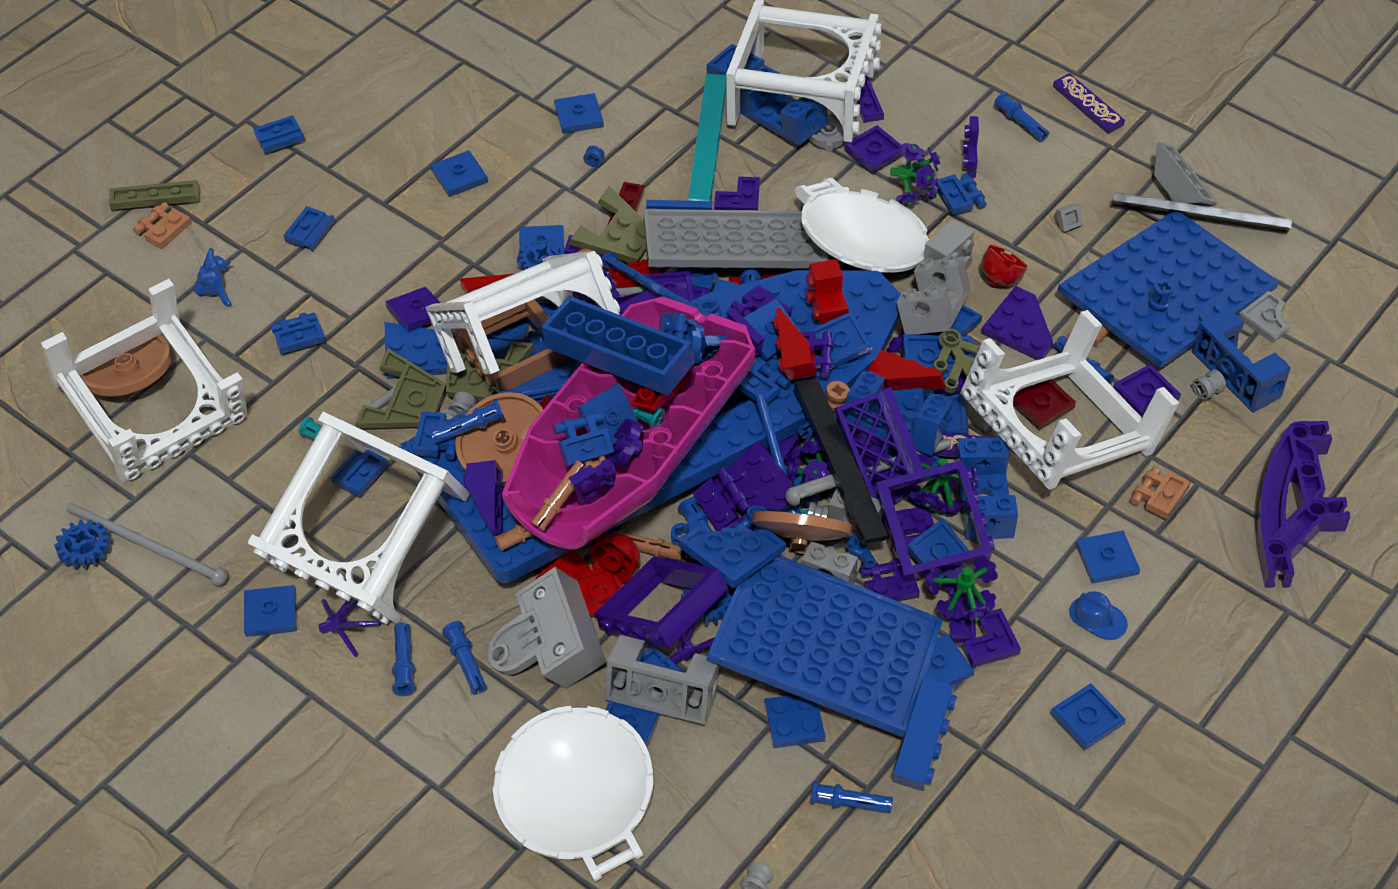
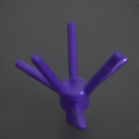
[318,598,380,657]
[669,621,721,675]

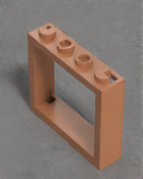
[455,299,574,392]

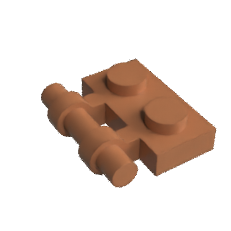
[133,202,192,249]
[1130,466,1191,519]

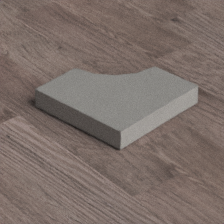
[1238,290,1289,344]

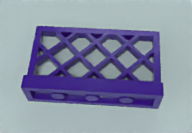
[834,387,924,498]

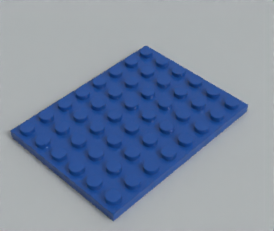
[1057,212,1279,368]
[706,555,943,737]

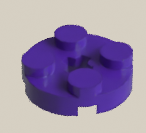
[607,419,643,470]

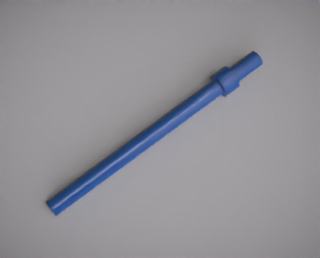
[755,394,801,514]

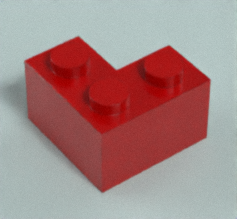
[805,259,849,326]

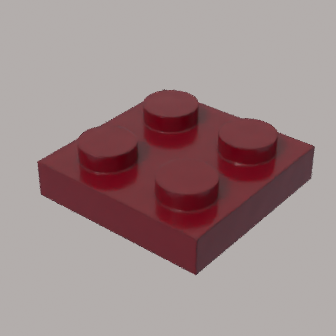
[1013,379,1076,429]

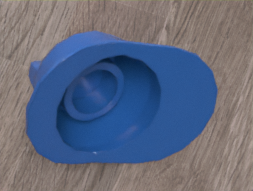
[1069,591,1128,640]

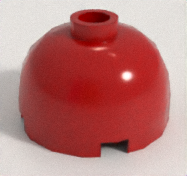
[981,244,1027,287]
[589,533,640,583]

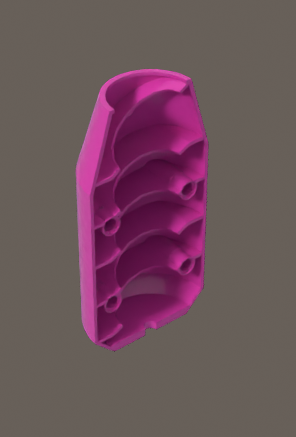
[502,297,755,549]

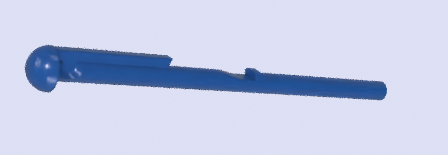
[602,252,710,316]

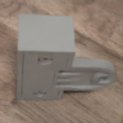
[488,567,606,688]

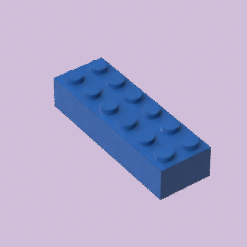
[541,296,695,396]

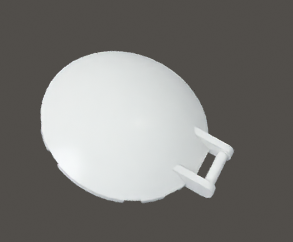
[795,178,930,272]
[493,706,653,882]

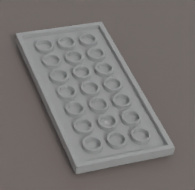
[643,209,829,269]

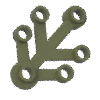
[933,329,981,393]

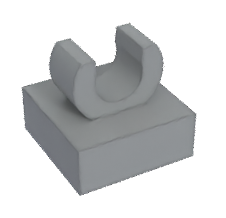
[1055,203,1083,232]

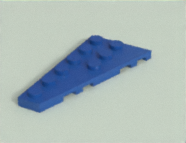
[384,322,512,379]

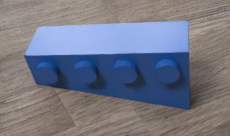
[893,677,957,791]

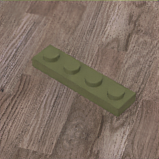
[109,180,199,210]

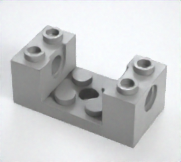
[897,256,971,334]
[802,486,883,584]
[605,635,719,725]

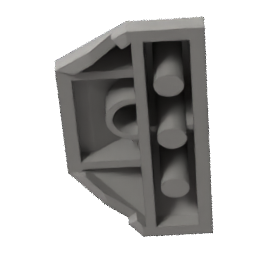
[1154,142,1218,206]

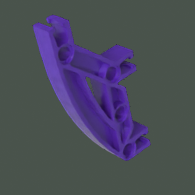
[1256,421,1351,588]

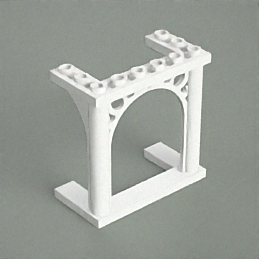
[726,0,882,142]
[425,251,620,374]
[41,279,248,483]
[960,310,1179,490]
[247,412,470,625]

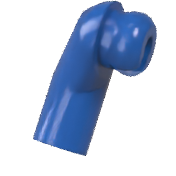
[846,536,876,569]

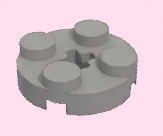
[808,114,846,152]

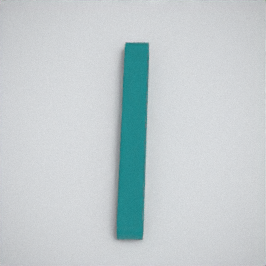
[688,73,727,201]

